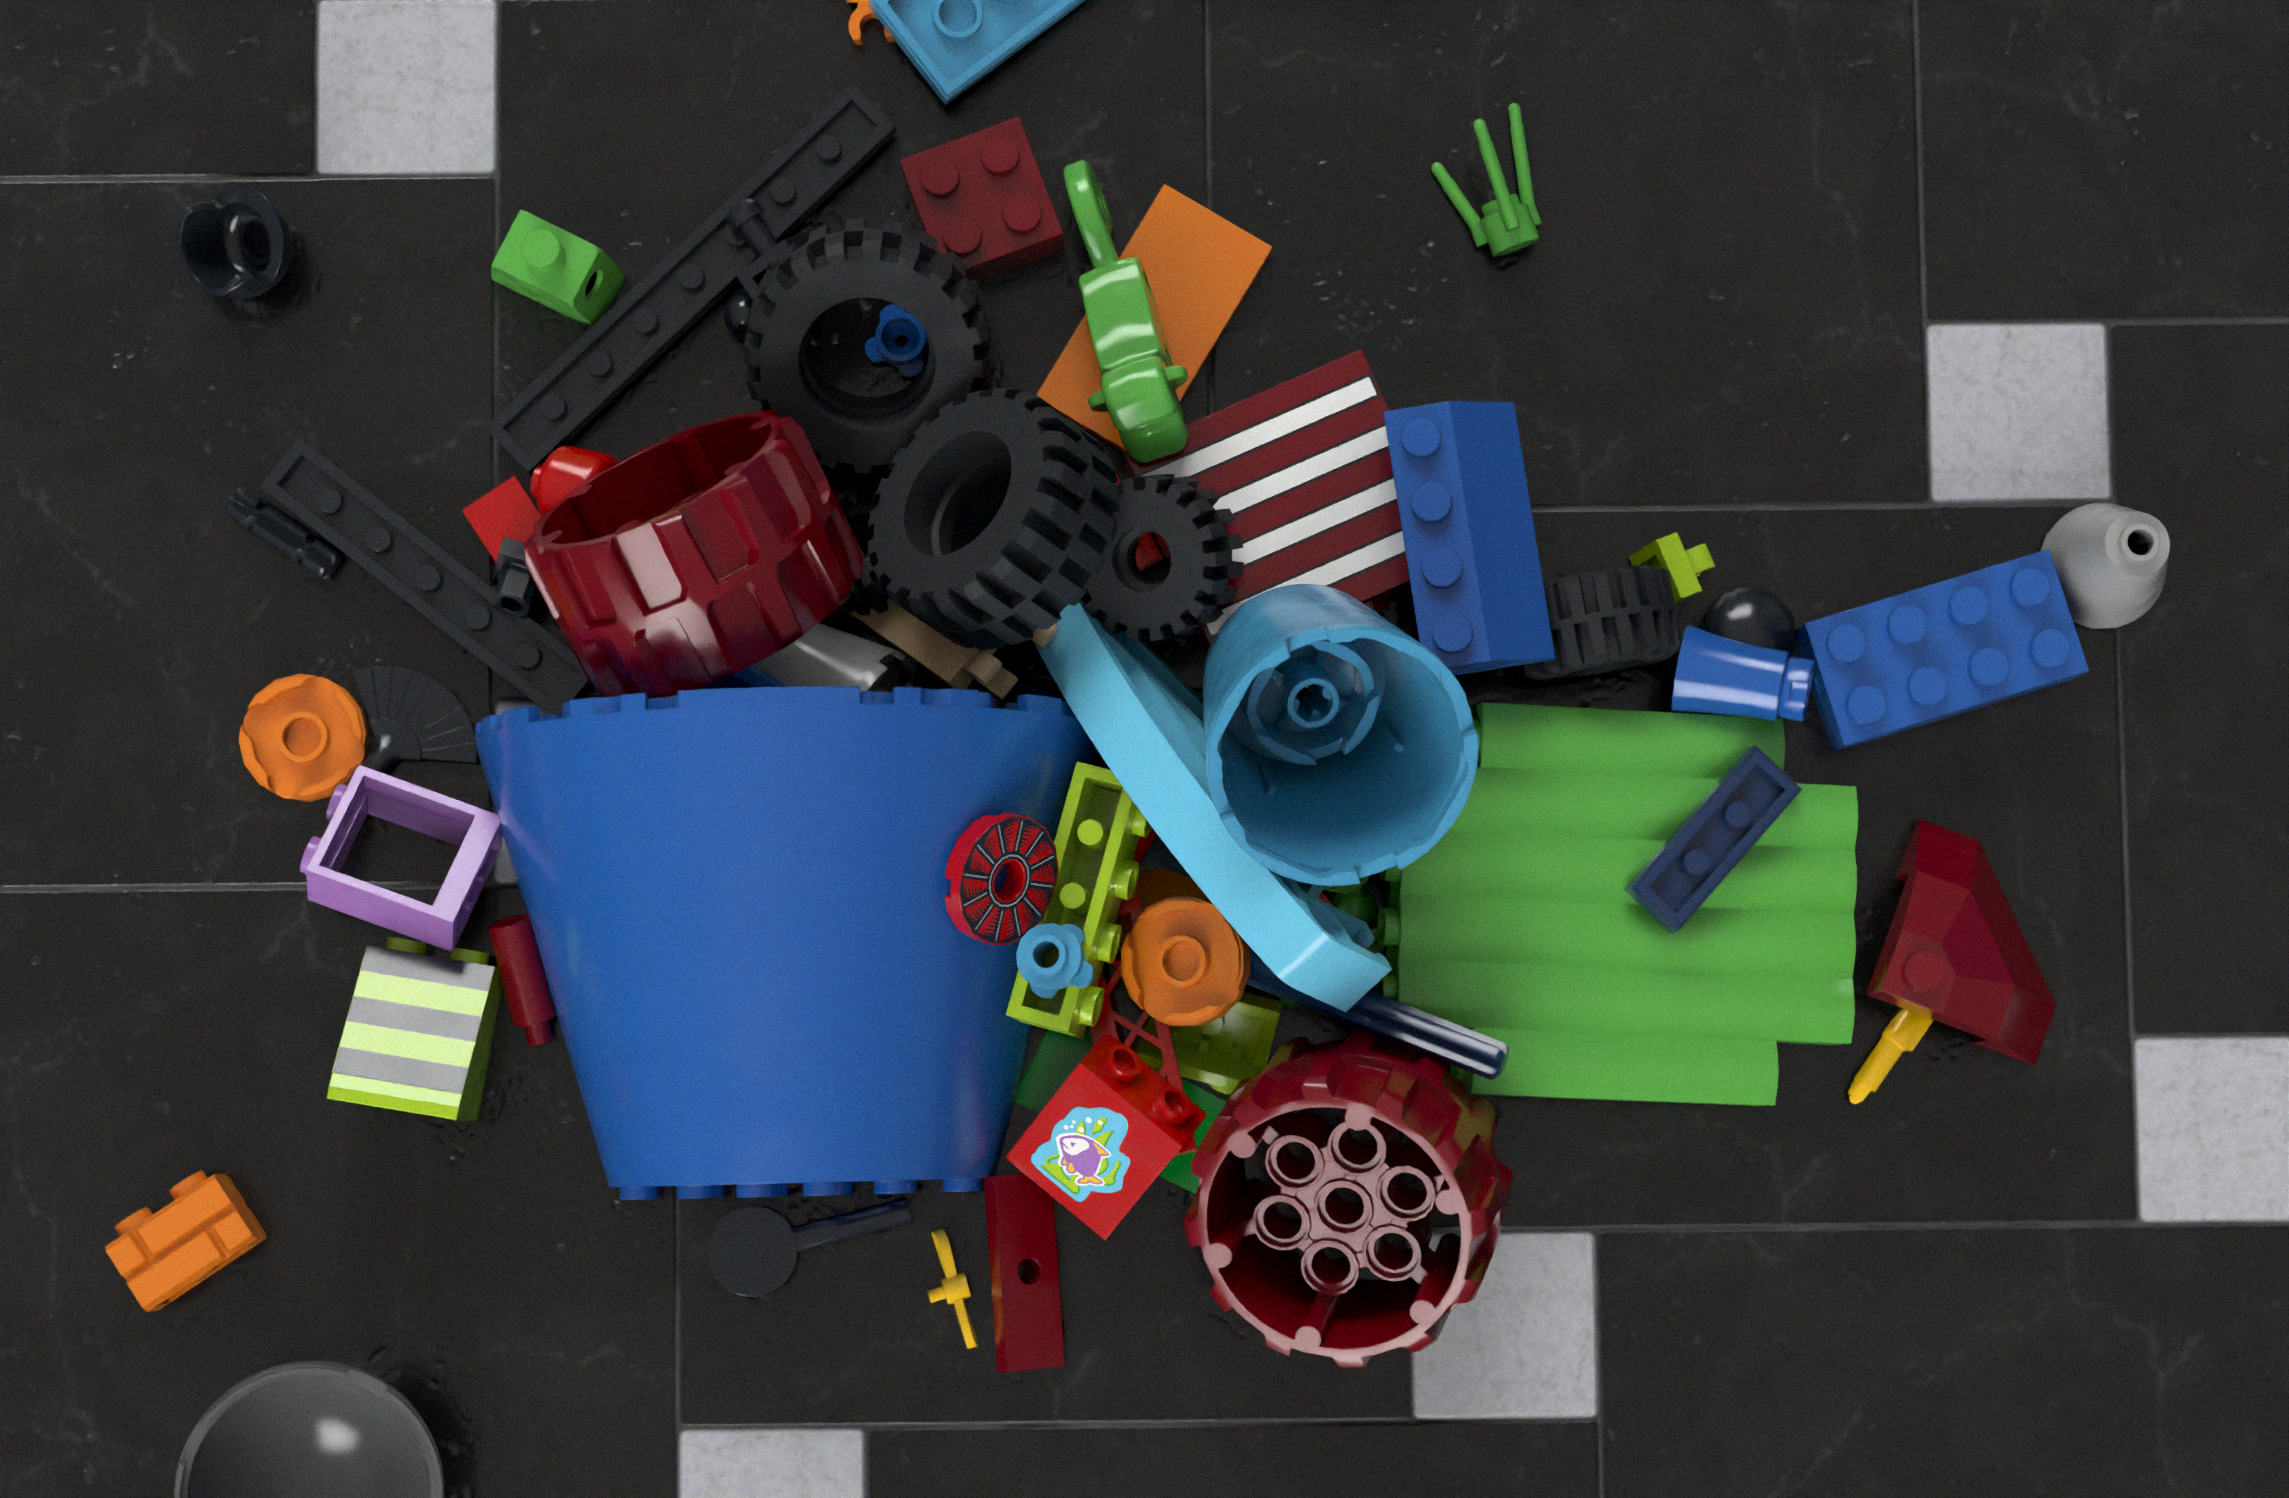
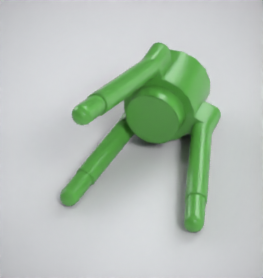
[1431,103,1542,257]

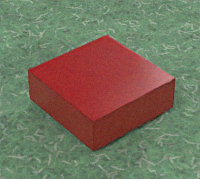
[462,476,541,562]

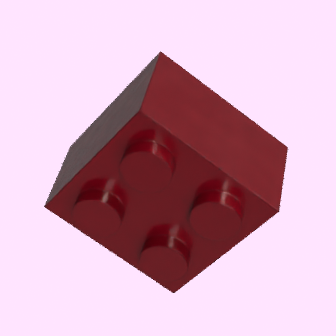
[900,117,1064,282]

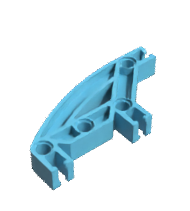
[1034,592,1392,1012]

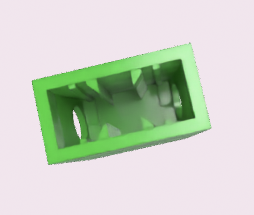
[491,210,627,328]

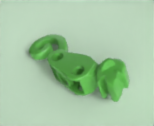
[1063,160,1189,463]

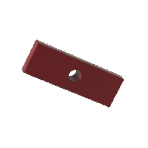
[984,1174,1065,1372]

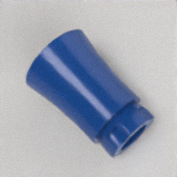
[1672,625,1815,722]

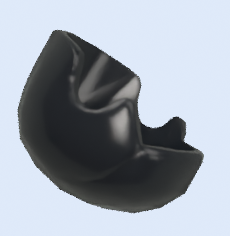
[1699,585,1797,658]

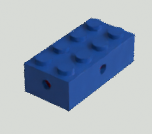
[1796,549,2089,753]

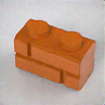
[105,1170,267,1312]

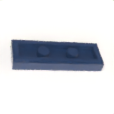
[1624,745,1802,933]

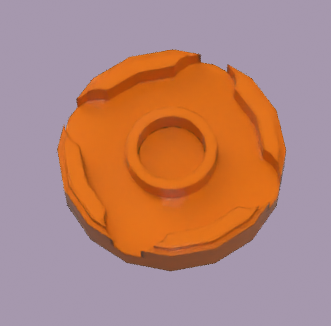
[239,673,370,802]
[1121,897,1250,1026]

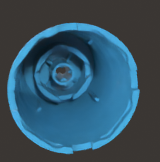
[1203,584,1478,886]

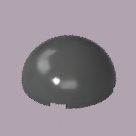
[174,1361,444,1498]

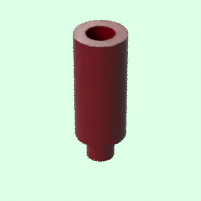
[488,914,557,1046]

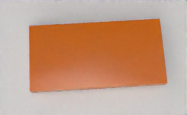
[1037,184,1273,452]

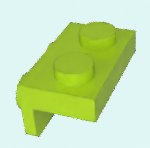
[1136,991,1283,1095]

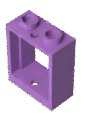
[300,764,503,952]

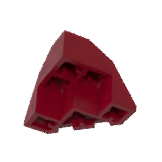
[1866,818,2057,1065]

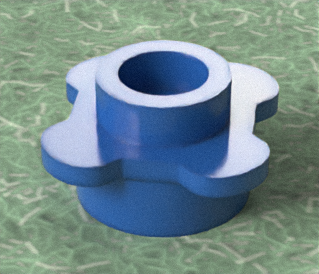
[865,305,929,378]

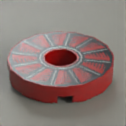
[944,812,1059,945]

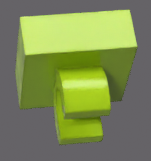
[1629,532,1715,606]

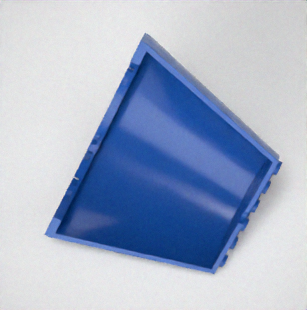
[475,686,1105,1200]

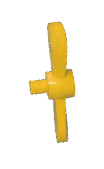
[927,1228,978,1349]

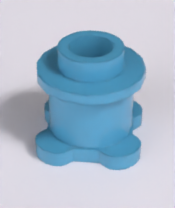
[1016,923,1095,998]

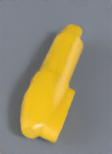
[1847,1008,1933,1104]

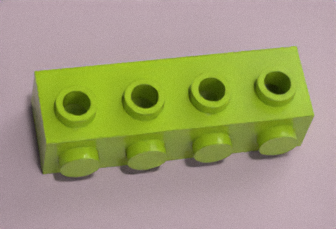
[1006,761,1152,1039]

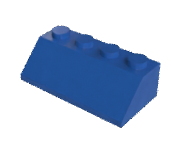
[1384,401,1555,675]

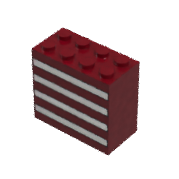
[1124,349,1414,656]

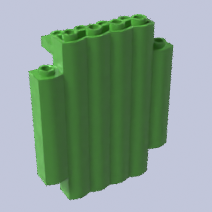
[1375,702,1859,1106]

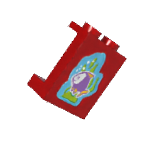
[1005,1033,1206,1240]

